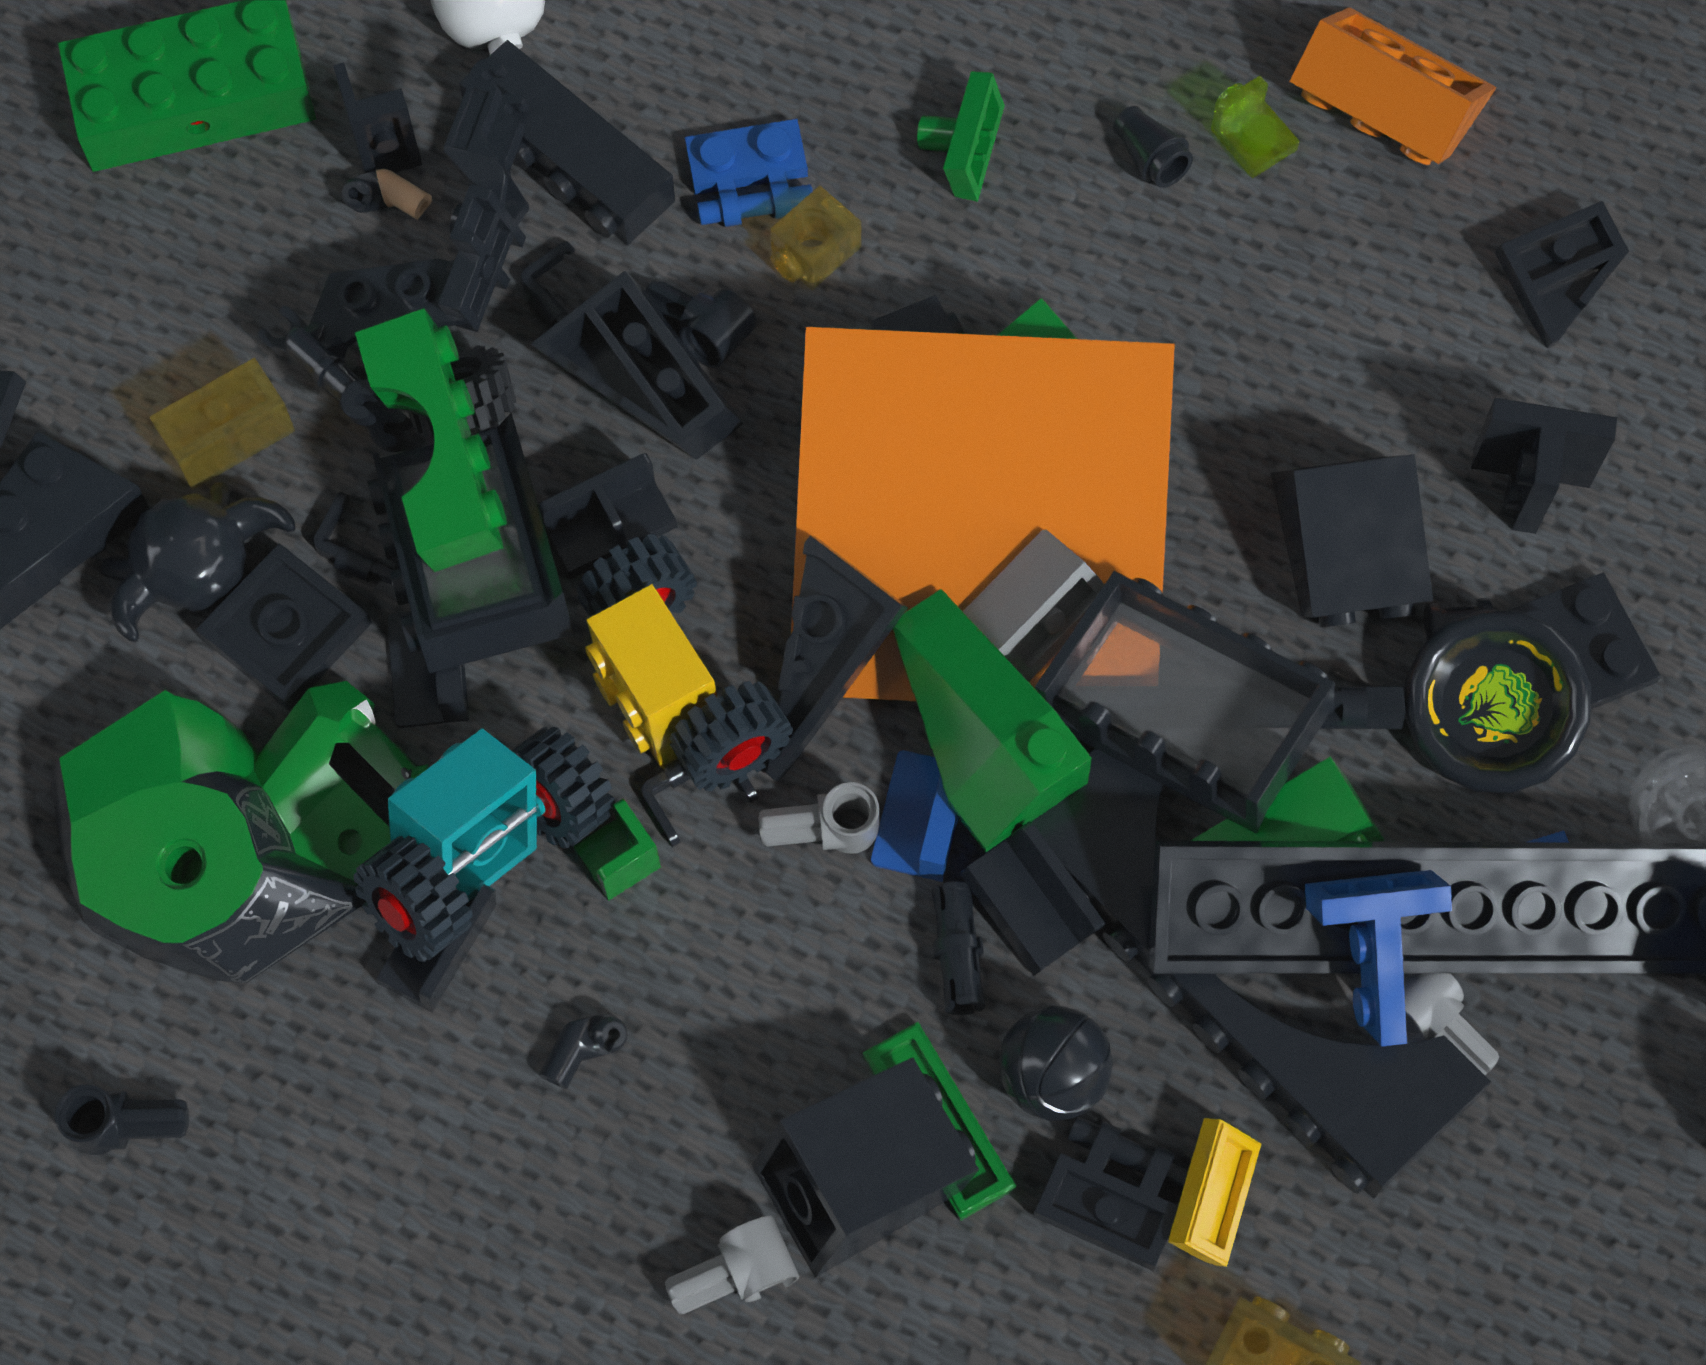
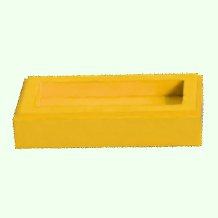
[1168,1118,1262,1267]

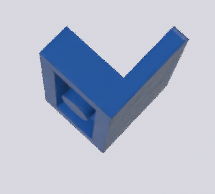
[871,750,958,882]

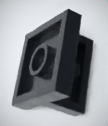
[1471,398,1618,534]

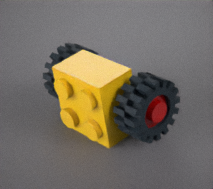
[577,534,793,791]

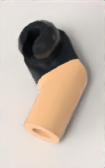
[341,169,432,220]

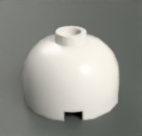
[430,0,545,55]

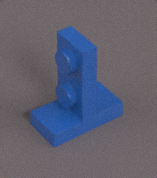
[1305,870,1452,1047]

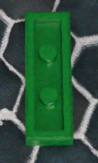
[863,1022,1016,1221]

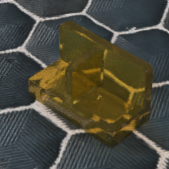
[149,357,295,490]

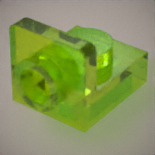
[1211,76,1300,179]

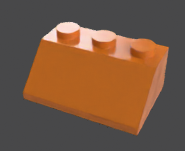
[1289,7,1497,165]

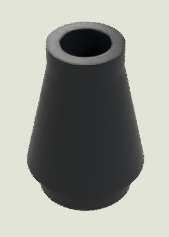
[1113,106,1193,188]

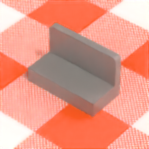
[963,530,1104,682]

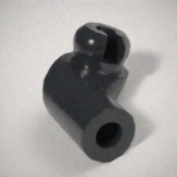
[539,1013,628,1089]

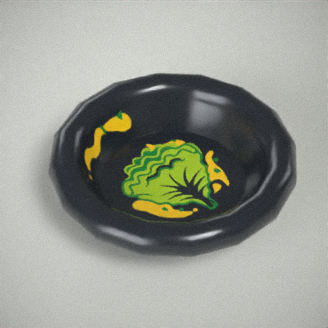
[1404,610,1592,793]

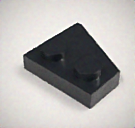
[1495,201,1629,348]

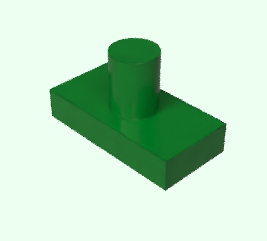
[917,71,1005,202]

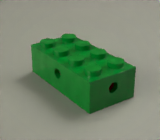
[58,0,317,172]

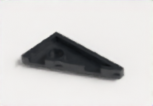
[765,535,908,781]

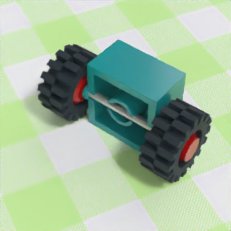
[354,726,615,962]

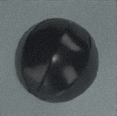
[999,1006,1113,1121]

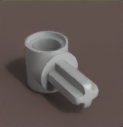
[758,782,879,854]
[1404,973,1499,1075]
[665,1216,800,1314]

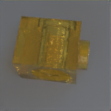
[770,185,861,291]

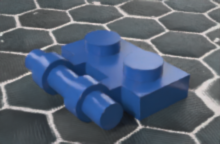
[685,119,815,227]

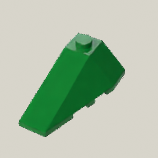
[892,589,1092,853]

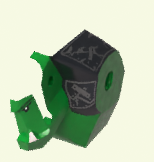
[51,681,430,984]

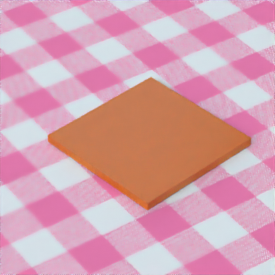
[791,327,1175,701]

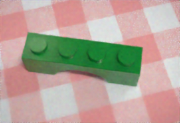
[355,308,507,572]

